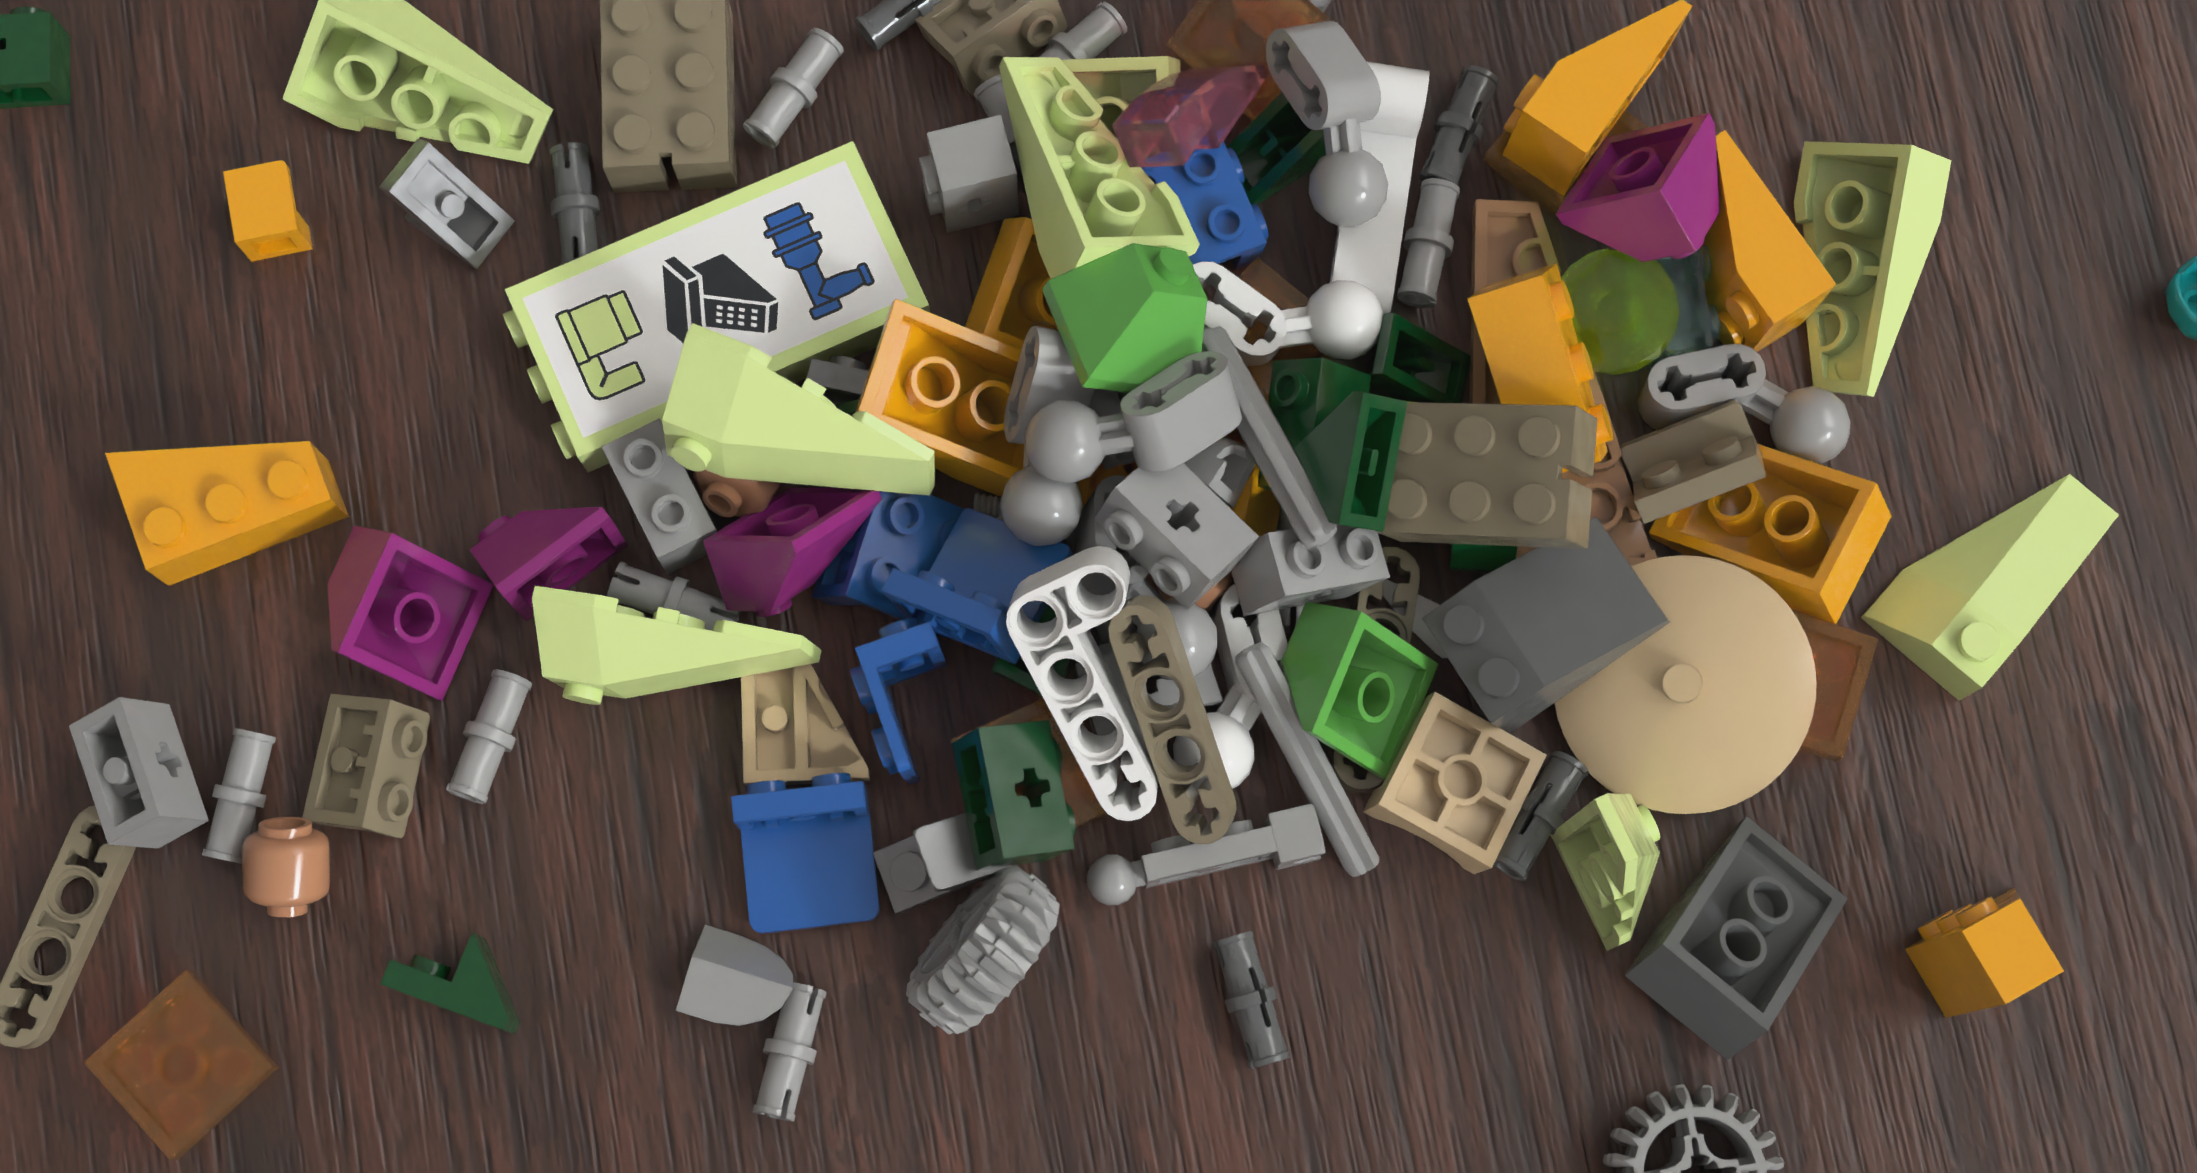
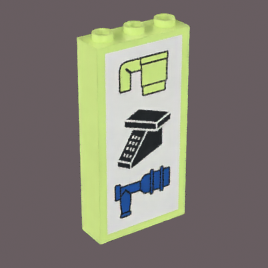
[503,141,930,473]

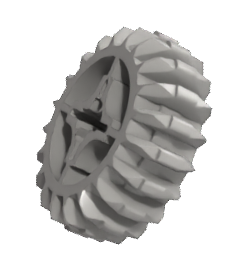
[906,865,1060,1034]
[1603,1084,1785,1173]

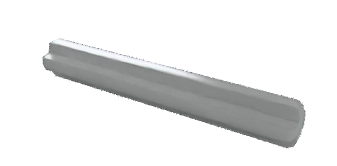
[1201,326,1337,548]
[1235,642,1379,877]

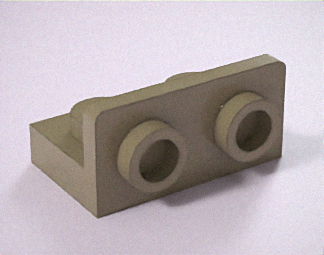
[915,0,1067,96]
[1621,400,1766,524]
[302,694,430,838]

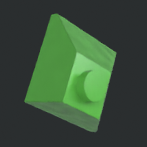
[1042,243,1207,392]
[1282,601,1438,780]

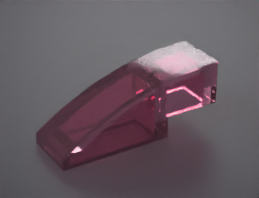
[1112,64,1268,167]

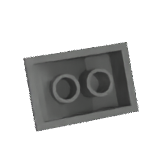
[1422,517,1670,733]
[1625,816,1848,1060]

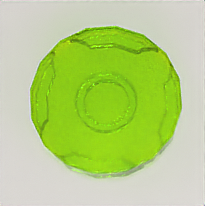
[1561,248,1680,375]

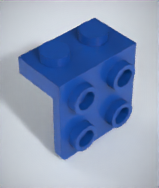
[1138,129,1268,270]
[850,618,948,785]
[731,773,880,934]

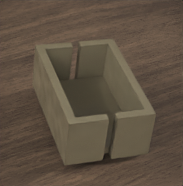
[600,0,737,193]
[1375,402,1597,549]

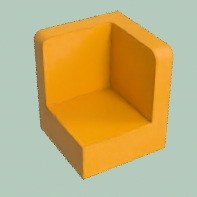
[223,160,313,262]

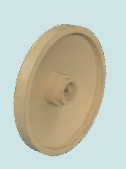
[1554,555,1817,814]

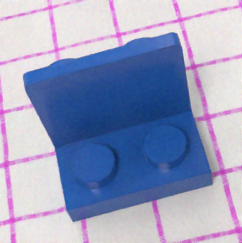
[812,491,964,637]
[881,508,1073,664]

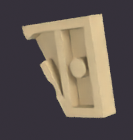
[741,664,870,786]

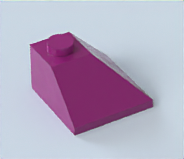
[1556,113,1720,262]
[703,488,882,617]
[470,507,629,622]
[328,525,494,701]

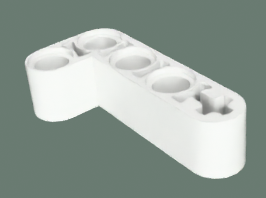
[1329,62,1430,314]
[1006,546,1158,821]

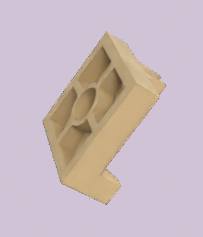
[1363,692,1547,874]

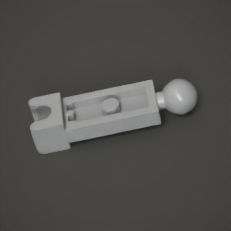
[1087,804,1326,905]

